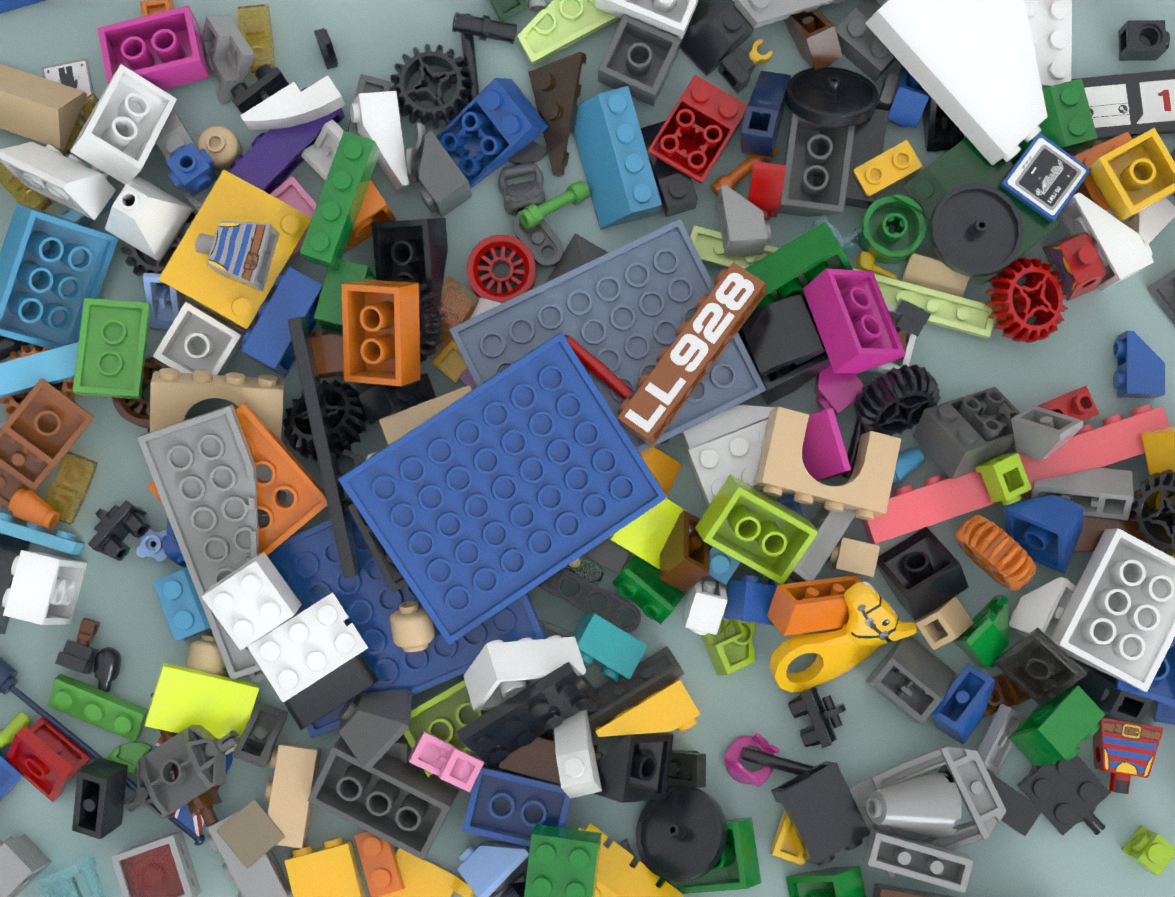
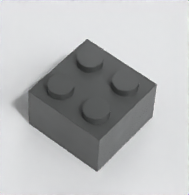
[598,14,681,106]

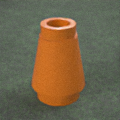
[8,488,60,529]

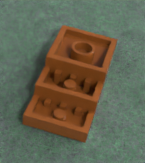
[0,378,95,513]

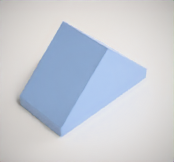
[143,273,185,330]

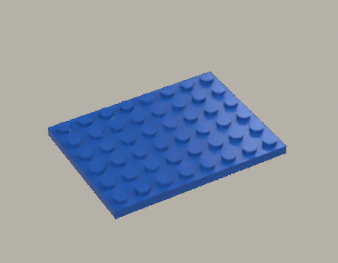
[338,332,667,645]
[267,511,547,738]

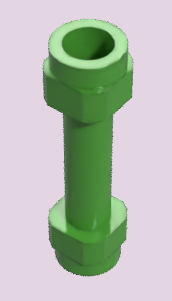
[518,181,590,229]

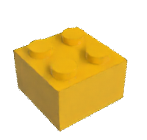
[1088,128,1175,222]

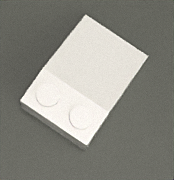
[70,64,177,185]
[1059,192,1154,291]

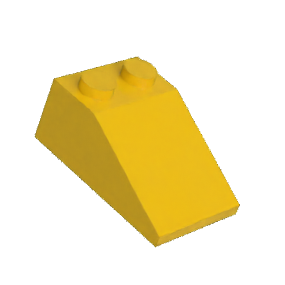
[595,678,700,737]

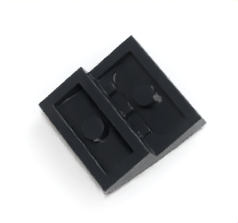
[741,295,826,377]

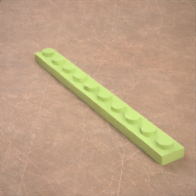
[690,225,995,339]

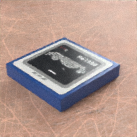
[999,133,1091,223]

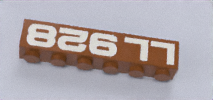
[617,262,767,447]

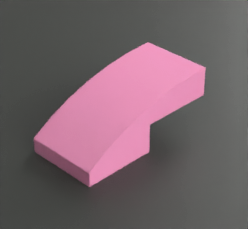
[408,730,484,792]

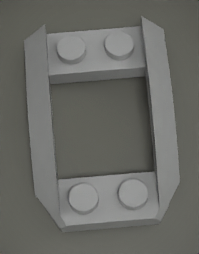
[849,746,1006,879]

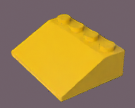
[158,169,312,329]

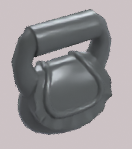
[498,162,546,216]

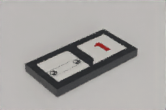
[1071,69,1175,140]

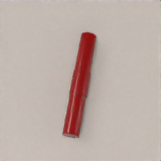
[567,336,634,400]

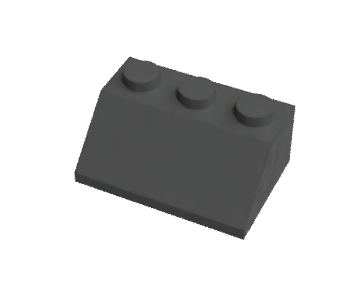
[778,113,855,217]

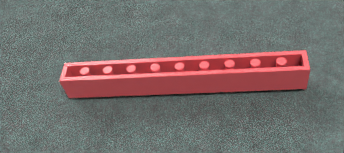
[861,404,1170,544]

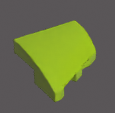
[701,610,756,676]

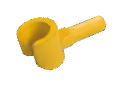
[856,252,898,279]

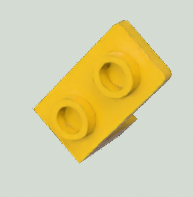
[853,140,923,197]

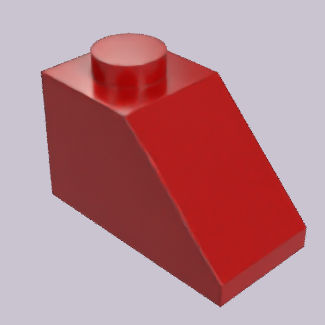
[747,161,786,221]

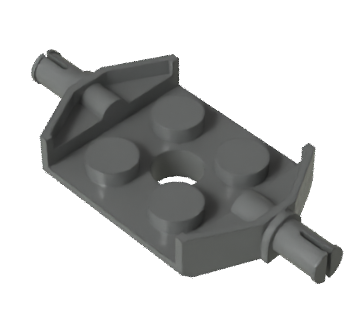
[124,725,240,818]

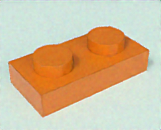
[354,831,405,897]

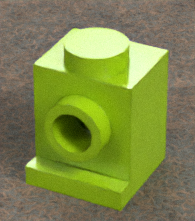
[975,453,1032,505]
[1121,825,1175,876]

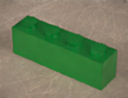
[300,131,381,271]

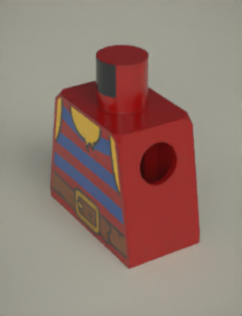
[1043,232,1106,301]
[1093,718,1163,794]

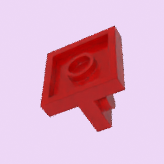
[6,717,92,802]

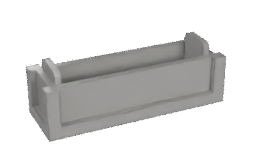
[789,504,857,583]

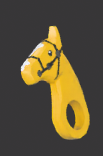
[769,582,917,692]

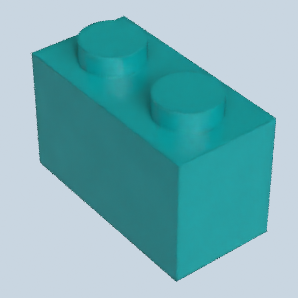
[572,613,648,682]

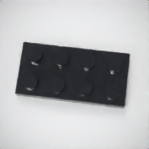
[457,662,600,766]

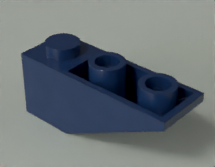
[741,71,791,157]

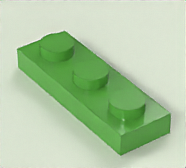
[47,673,148,742]

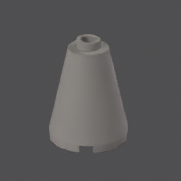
[866,772,962,838]

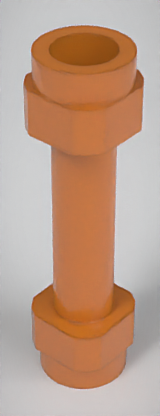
[710,145,779,197]

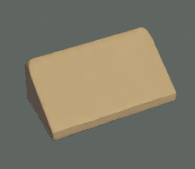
[901,253,970,297]

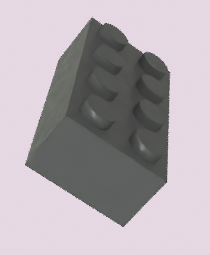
[307,736,459,860]

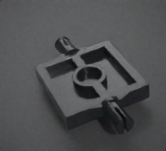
[1017,754,1111,836]

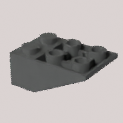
[913,387,1020,480]

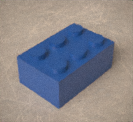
[241,267,323,378]
[462,764,571,847]

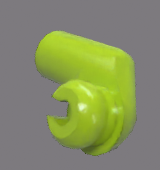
[0,712,32,749]

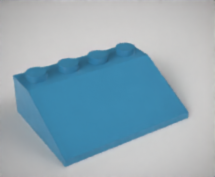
[0,203,119,349]

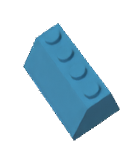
[573,86,662,230]

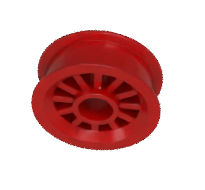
[466,235,536,304]

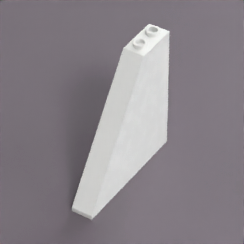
[865,0,1048,165]

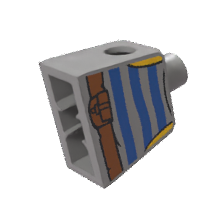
[195,221,279,292]

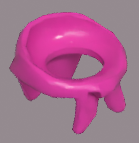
[724,732,780,787]

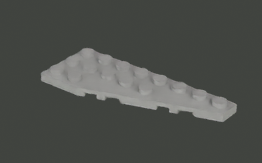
[137,404,263,680]

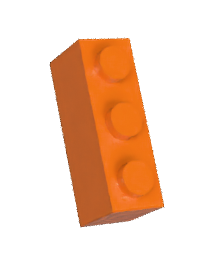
[767,575,862,636]

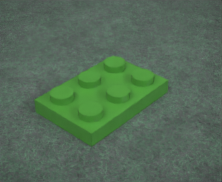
[73,298,151,400]

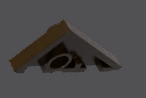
[528,51,587,177]

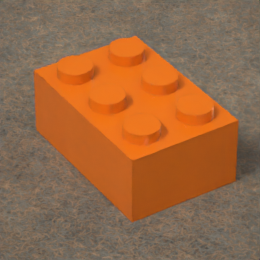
[342,279,420,386]

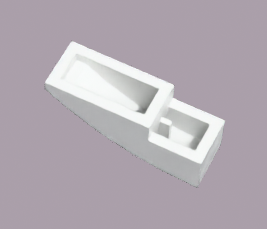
[240,75,346,130]

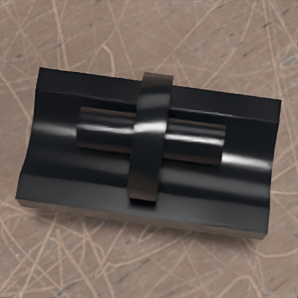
[231,64,289,114]
[88,500,150,561]
[788,687,846,748]

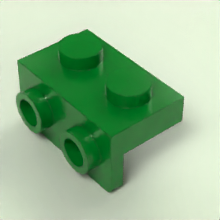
[612,555,686,625]

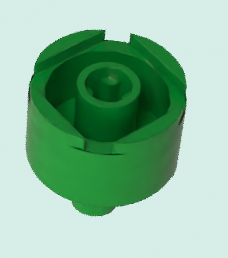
[858,194,927,264]

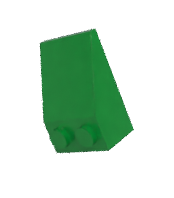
[1010,78,1098,165]
[656,817,761,894]

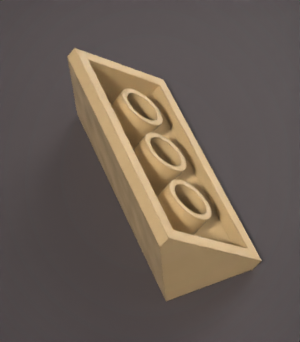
[0,64,87,151]

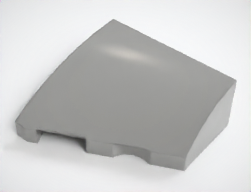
[201,15,255,103]

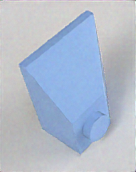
[457,841,530,897]

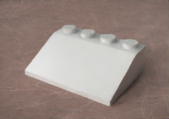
[1048,528,1175,692]

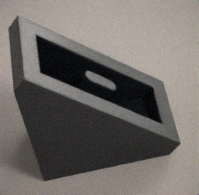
[922,96,959,151]

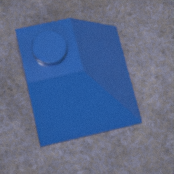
[1005,495,1083,574]

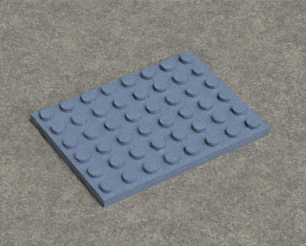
[449,218,767,453]

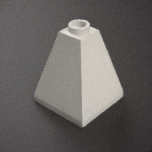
[105,176,193,262]

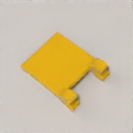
[379,848,475,897]

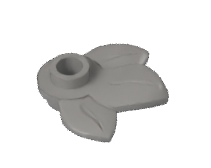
[405,123,427,182]

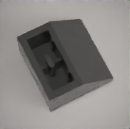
[865,636,956,725]

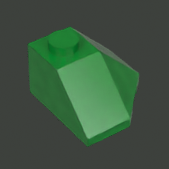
[953,595,1009,668]

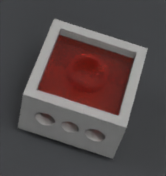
[110,830,202,897]

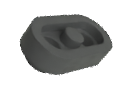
[513,215,564,268]

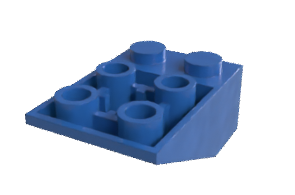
[436,78,549,188]

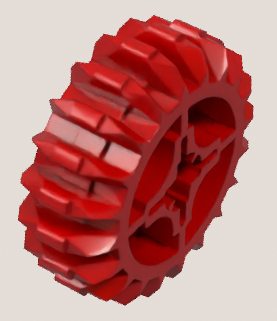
[985,257,1068,343]

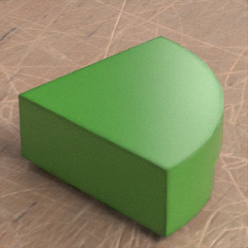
[107,742,153,775]

